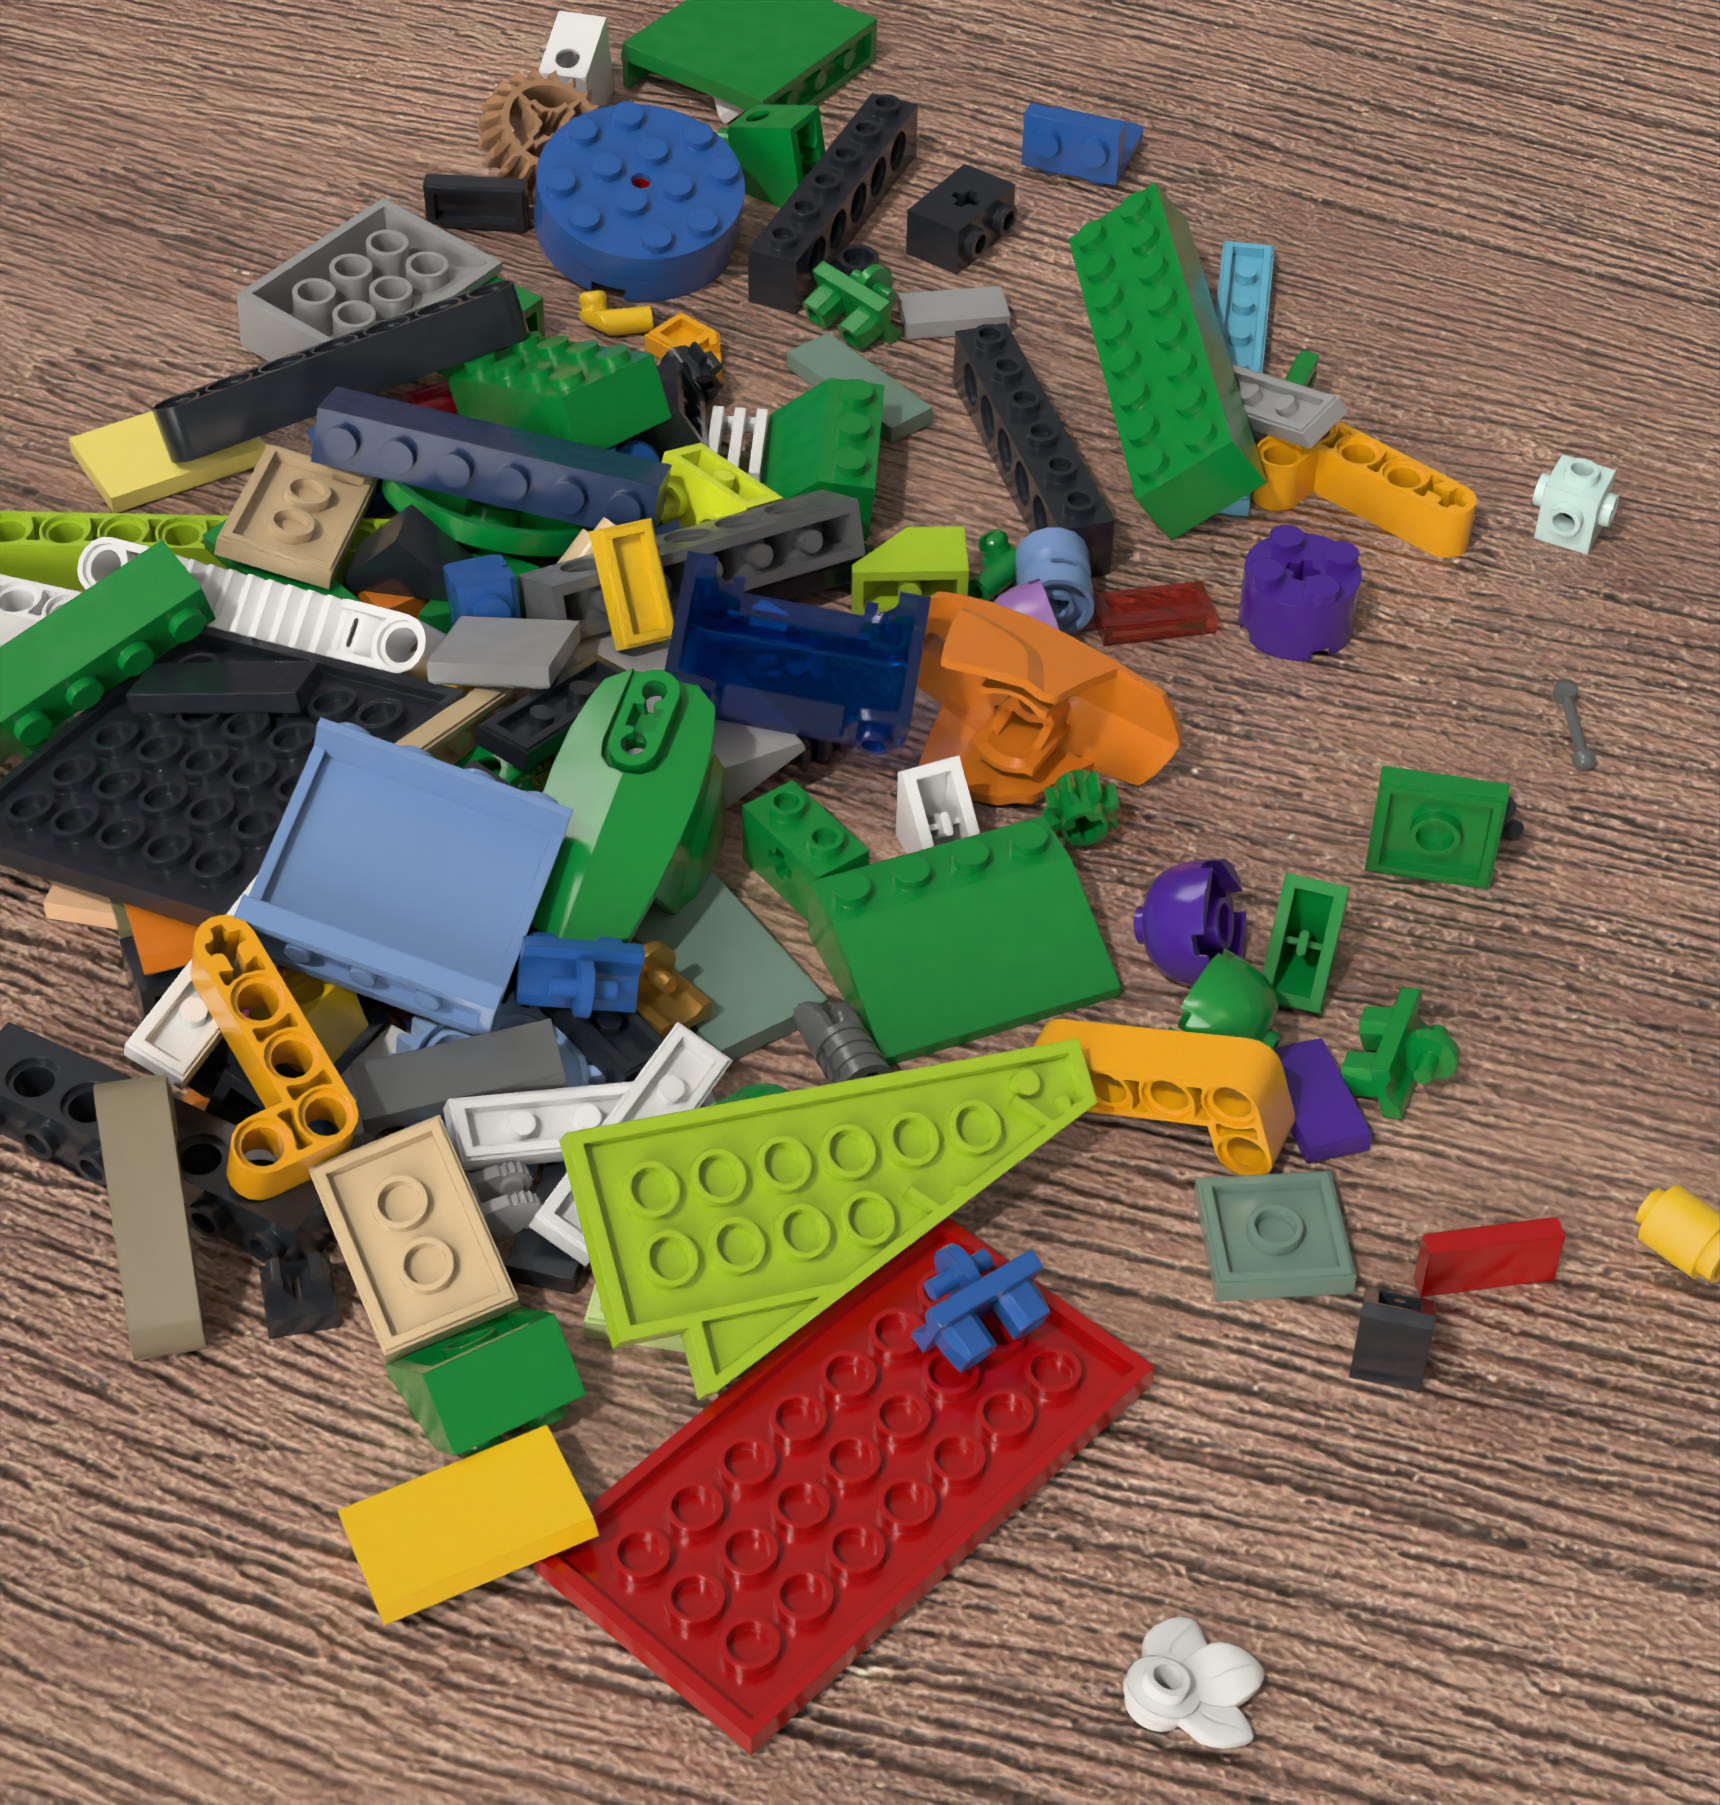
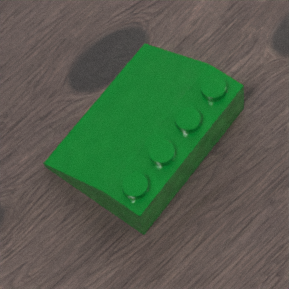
[808,816,1121,1066]

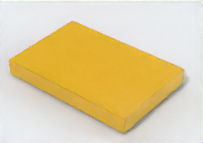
[337,1425,599,1626]

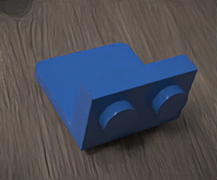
[1021,103,1143,185]

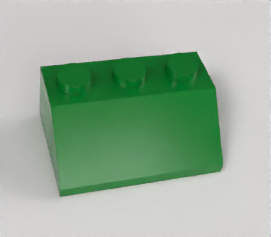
[761,378,885,541]

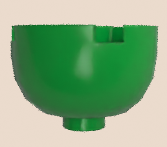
[1168,949,1282,1052]

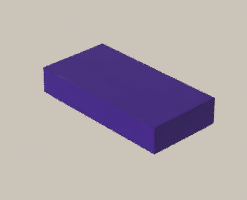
[1275,1038,1372,1164]

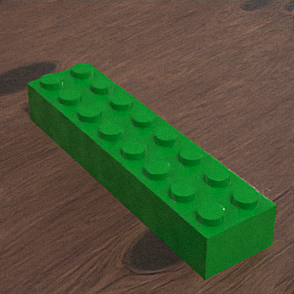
[1068,182,1267,540]

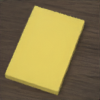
[69,411,267,513]

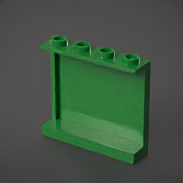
[621,0,877,110]

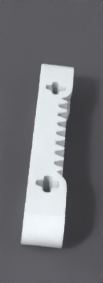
[77,537,446,681]

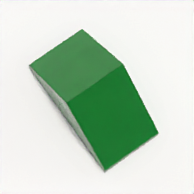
[1262,873,1350,1014]

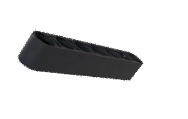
[152,280,530,463]

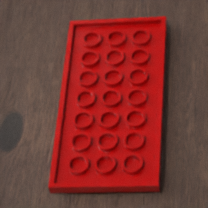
[533,1217,1155,1756]

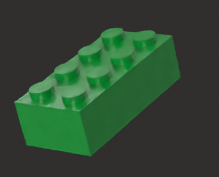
[446,331,672,449]

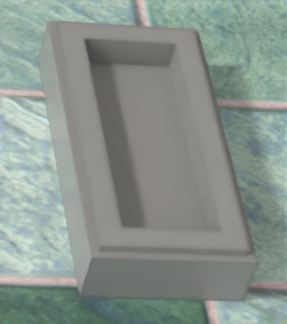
[898,286,1011,340]

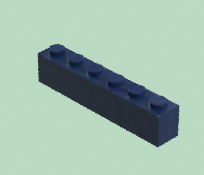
[311,386,672,532]

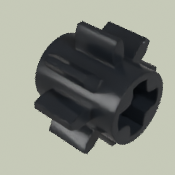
[660,342,724,407]

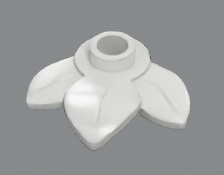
[1123,1617,1265,1749]

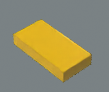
[589,518,678,651]

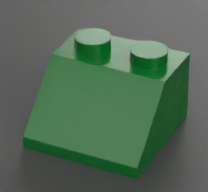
[385,1307,586,1459]

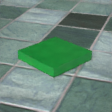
[1364,765,1510,890]

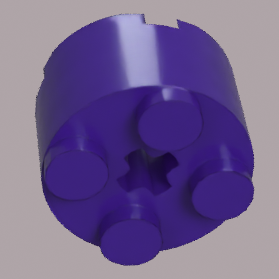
[1238,525,1362,661]

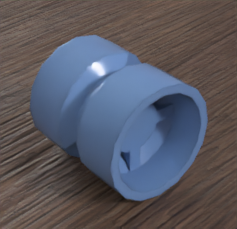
[1015,527,1094,635]

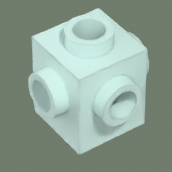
[1532,454,1620,555]

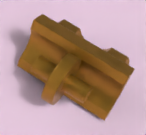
[630,937,712,1039]

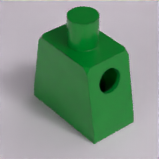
[716,104,826,208]

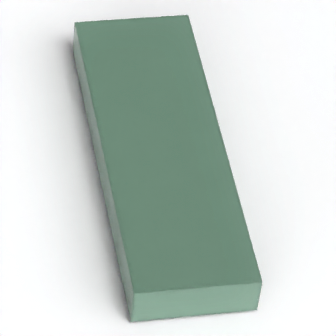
[787,332,933,444]

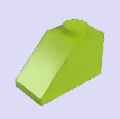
[851,526,969,617]

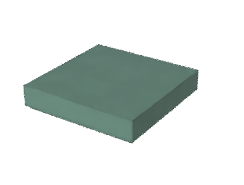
[1194,1171,1356,1302]

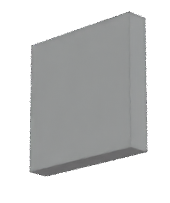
[426,616,581,689]

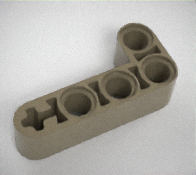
[93,1073,207,1361]

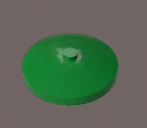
[382,479,594,557]

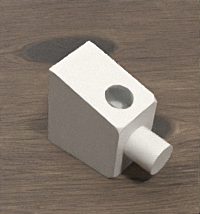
[539,10,614,107]

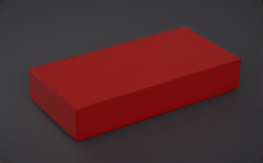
[1413,1217,1566,1298]

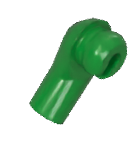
[968,529,1016,601]

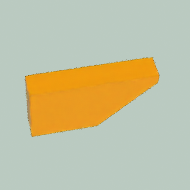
[644,312,722,383]

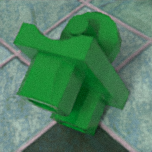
[802,261,901,353]
[1341,988,1460,1119]

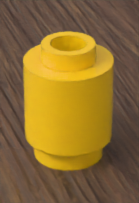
[1635,1184,1720,1284]

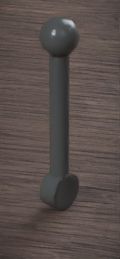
[1552,681,1596,771]

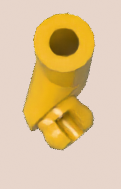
[578,290,653,336]

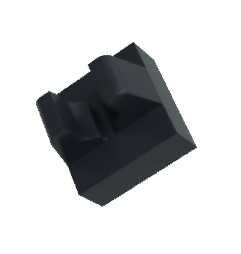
[259,1251,340,1339]

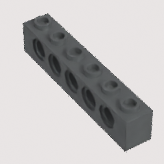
[517,489,866,639]

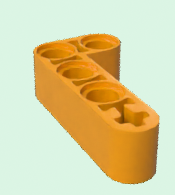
[1251,421,1477,558]
[190,915,358,1200]
[1033,1019,1295,1176]

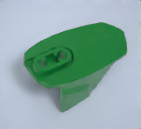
[530,668,725,943]

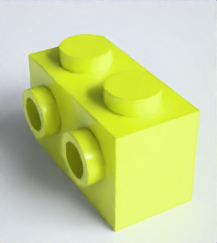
[661,443,783,528]

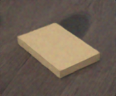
[214,444,378,590]
[308,1115,521,1363]

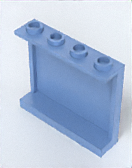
[234,717,573,1035]

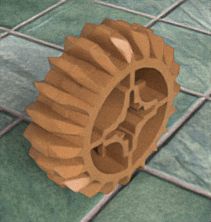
[477,68,605,203]

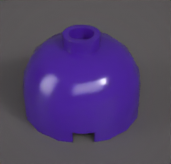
[1133,858,1247,987]

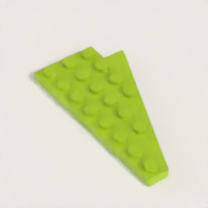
[559,1038,1098,1400]

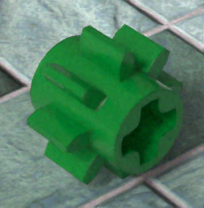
[1043,770,1120,846]

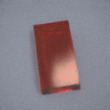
[1092,581,1218,647]

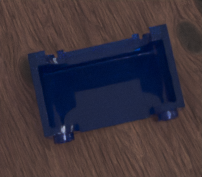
[661,551,931,755]

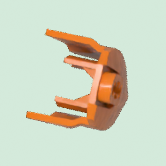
[904,591,1183,806]

